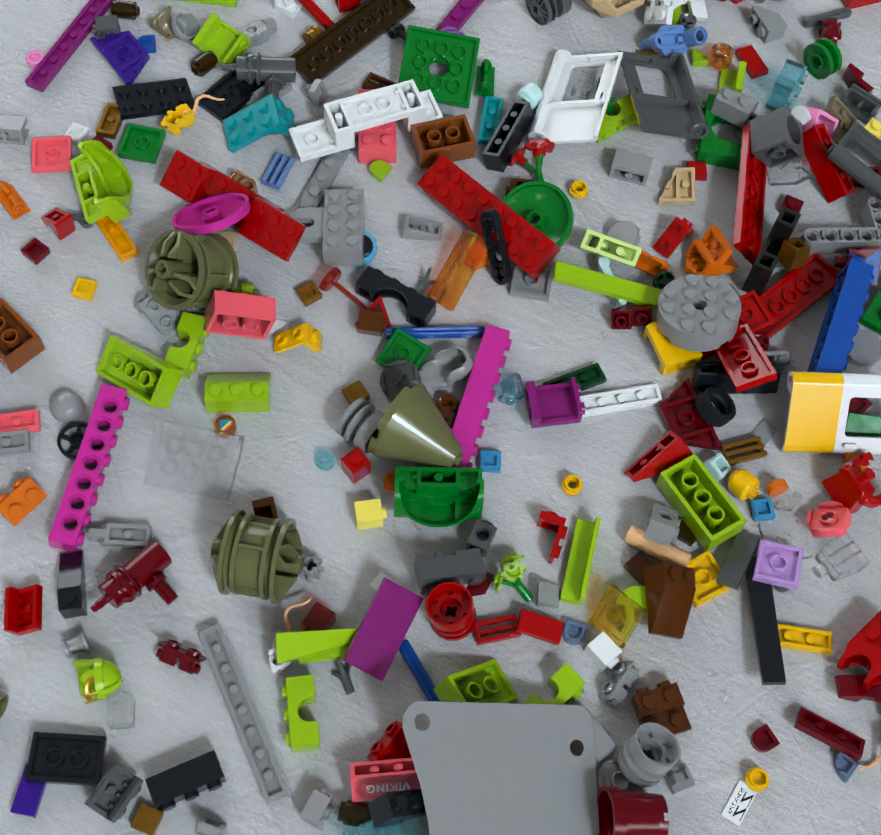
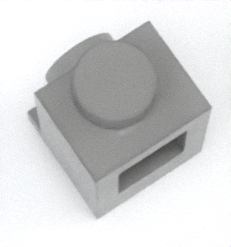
[300,789,334,831]

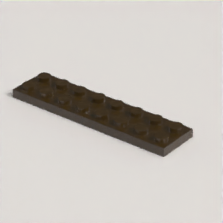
[290,0,416,84]

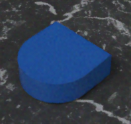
[137,35,157,53]

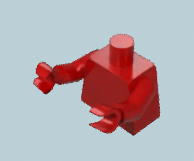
[821,452,881,514]

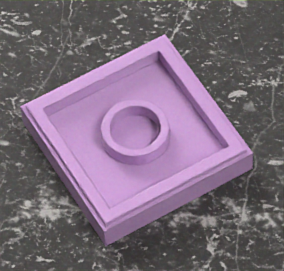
[752,539,804,591]

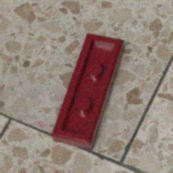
[794,707,866,761]

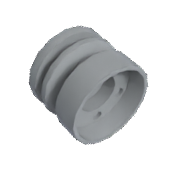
[336,398,384,455]
[617,722,681,788]

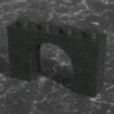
[741,206,801,296]

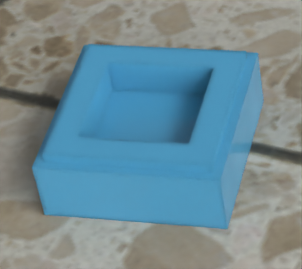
[479,450,501,473]
[748,497,776,522]

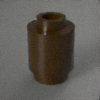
[111,0,140,20]
[191,51,218,77]
[337,800,372,829]

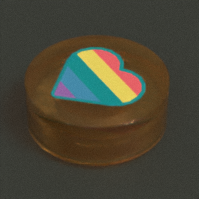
[214,415,236,437]

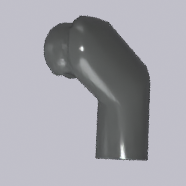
[67,211,93,228]

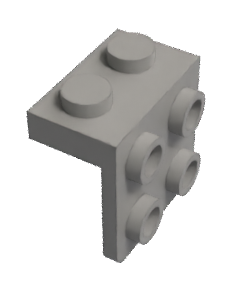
[134,293,194,336]

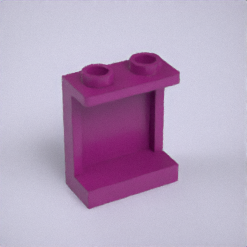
[524,377,585,428]

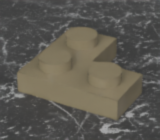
[825,95,857,146]

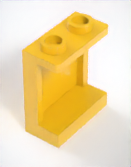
[643,321,703,376]

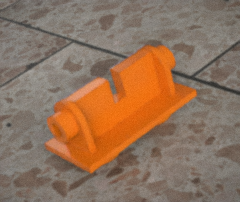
[0,181,31,220]
[636,250,670,278]

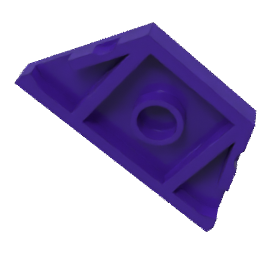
[90,31,150,85]

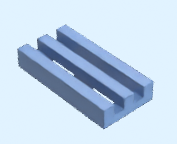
[262,152,295,190]

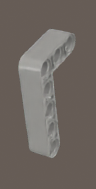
[800,196,881,253]

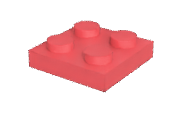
[31,136,72,174]

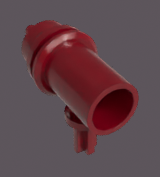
[91,541,178,612]

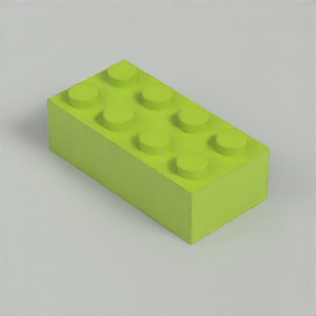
[656,454,747,552]

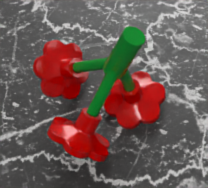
[509,138,555,181]

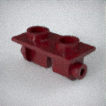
[156,639,207,675]

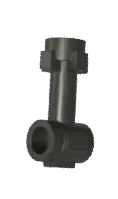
[388,23,407,41]

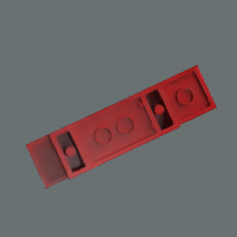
[159,150,307,262]

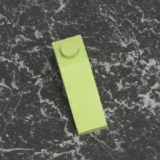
[580,229,642,267]

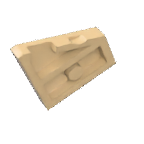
[658,167,696,205]

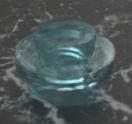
[314,450,336,471]

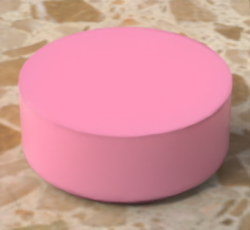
[26,50,44,69]

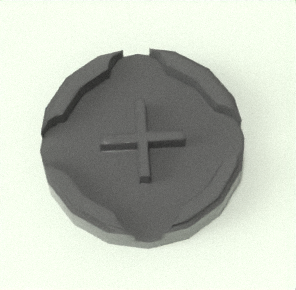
[380,360,421,400]

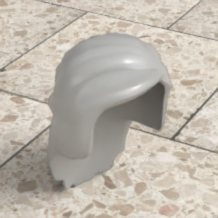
[419,346,473,389]

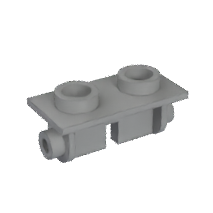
[599,661,639,708]

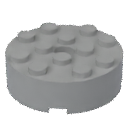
[656,274,741,352]

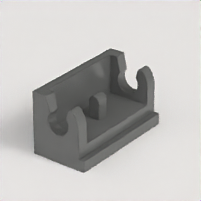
[841,83,881,125]

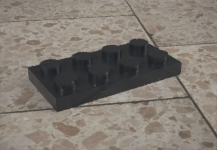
[112,78,195,120]

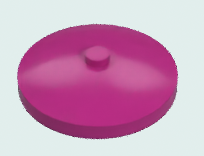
[171,193,251,235]

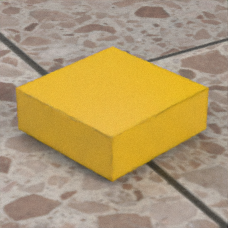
[71,277,98,301]

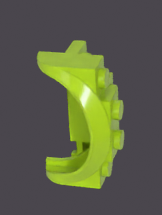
[70,140,133,224]

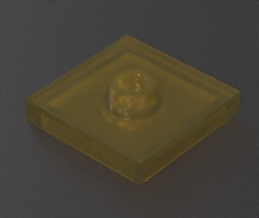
[588,584,646,648]

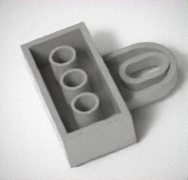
[288,189,365,266]

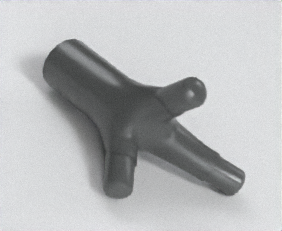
[417,268,437,295]
[332,658,355,695]

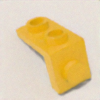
[274,323,322,354]

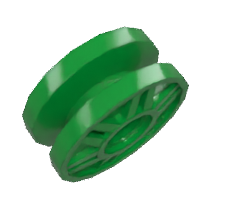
[803,38,842,80]

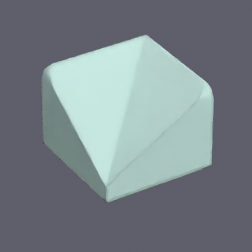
[703,452,732,481]

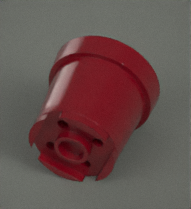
[597,786,669,835]

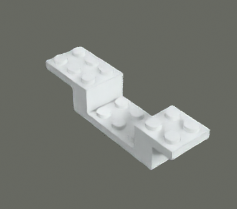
[288,79,443,162]

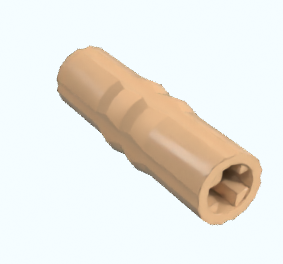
[624,525,692,567]

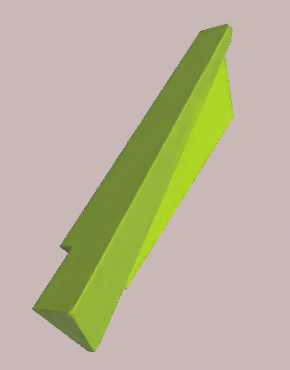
[274,628,358,665]

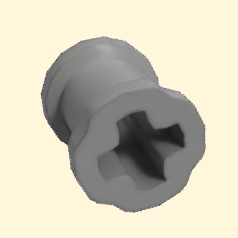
[61,631,91,659]

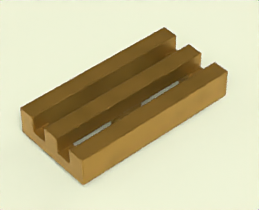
[720,436,768,466]

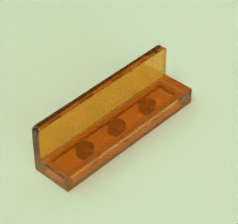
[427,231,487,311]

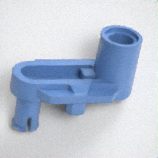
[640,24,708,56]

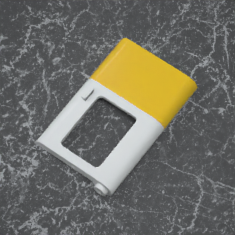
[781,371,881,455]

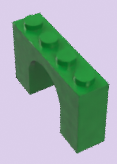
[694,94,742,171]

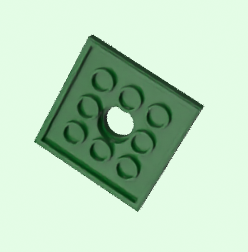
[398,25,480,109]

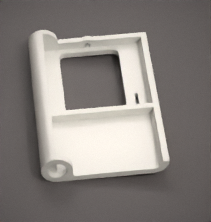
[528,50,623,144]

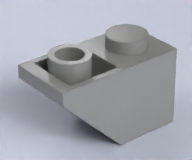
[748,6,787,44]

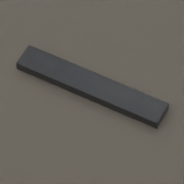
[746,557,786,685]

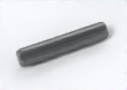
[803,7,852,28]

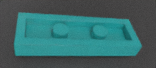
[477,96,503,145]

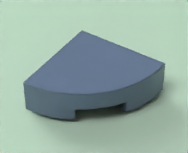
[834,750,859,783]

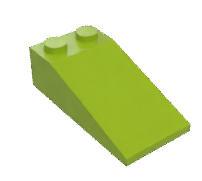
[96,334,184,409]

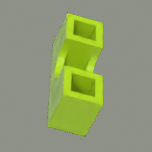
[596,94,638,143]
[165,312,210,379]
[523,663,586,705]
[282,674,321,753]

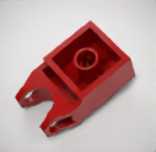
[837,611,881,690]

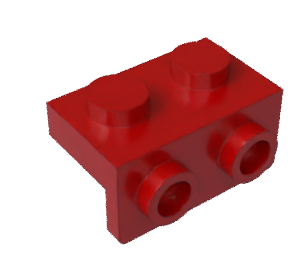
[4,584,43,636]
[367,721,411,761]

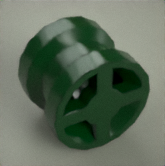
[653,271,675,289]

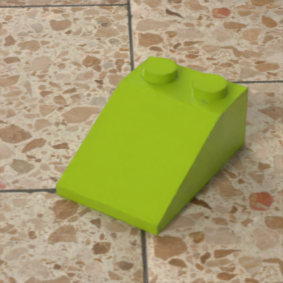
[433,659,518,703]

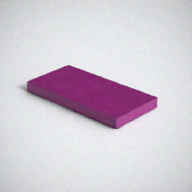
[342,577,424,681]

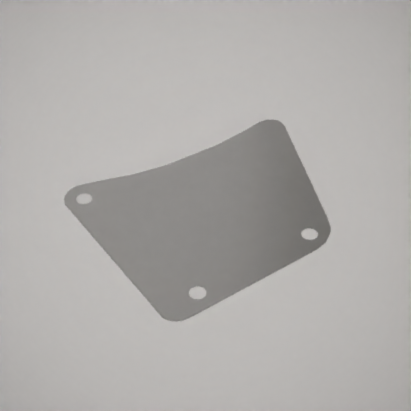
[402,701,599,835]

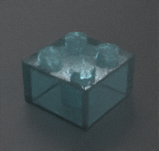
[765,58,808,111]

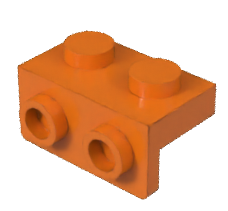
[0,477,48,526]

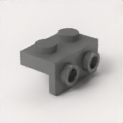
[84,762,143,823]

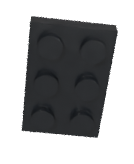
[25,732,107,786]

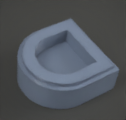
[562,619,588,645]

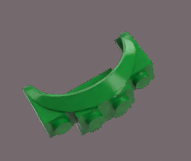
[394,466,484,527]

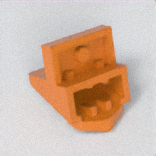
[684,225,738,276]

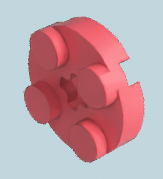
[806,501,852,538]

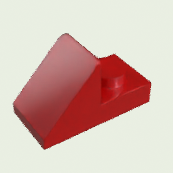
[41,208,76,240]

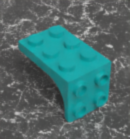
[222,94,297,153]

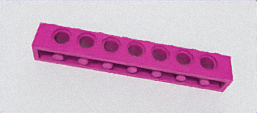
[48,384,130,552]

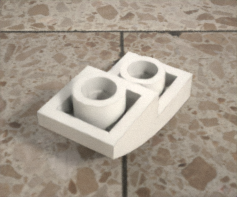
[684,0,708,21]

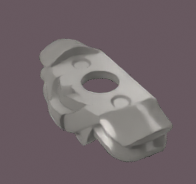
[237,18,277,48]

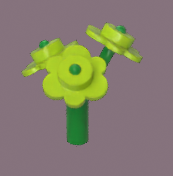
[492,553,533,602]

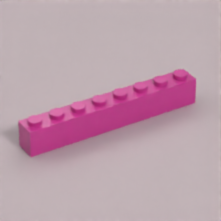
[440,325,512,468]

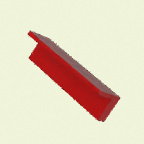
[803,123,856,203]

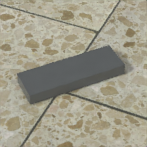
[716,531,760,590]

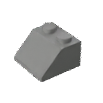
[710,86,760,129]

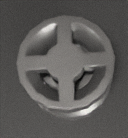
[677,13,697,29]

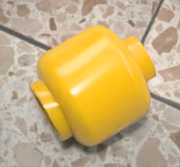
[727,469,759,501]

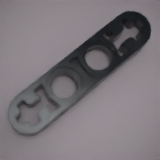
[480,208,513,285]

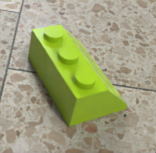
[204,373,271,412]

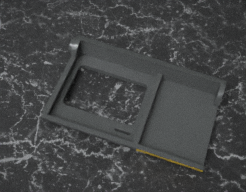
[618,51,709,140]

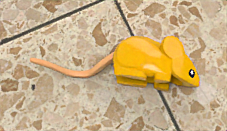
[160,94,225,135]

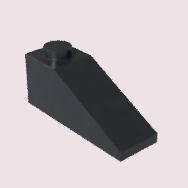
[57,551,88,619]

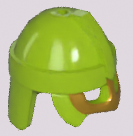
[74,658,123,704]

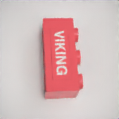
[350,758,421,802]

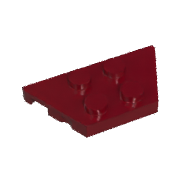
[658,378,722,450]

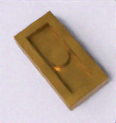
[95,102,123,140]

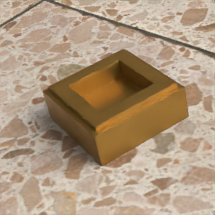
[295,280,323,307]
[342,380,370,405]
[130,803,164,835]

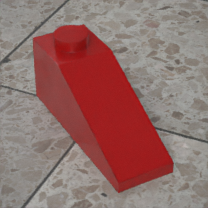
[624,430,693,482]

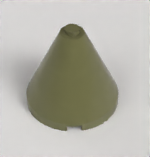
[368,380,464,467]

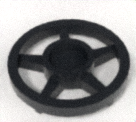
[57,422,98,460]

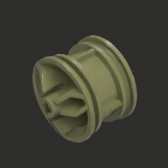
[146,230,239,310]
[211,509,305,604]

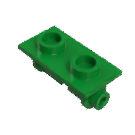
[476,59,495,96]

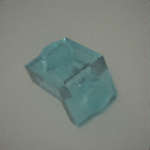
[498,373,526,405]

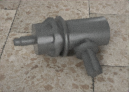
[222,52,296,99]

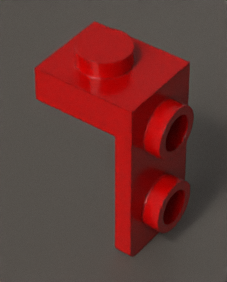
[653,216,695,259]
[537,510,568,564]

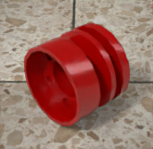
[425,582,477,641]

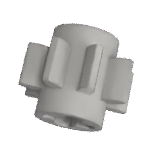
[299,553,325,583]

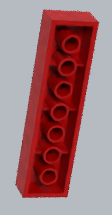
[417,154,560,281]

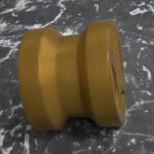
[302,25,323,44]

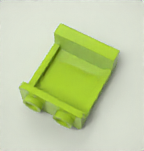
[192,12,252,65]

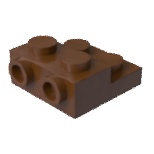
[631,680,692,735]

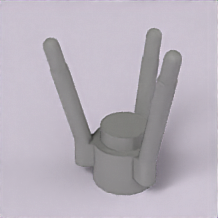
[764,349,790,371]

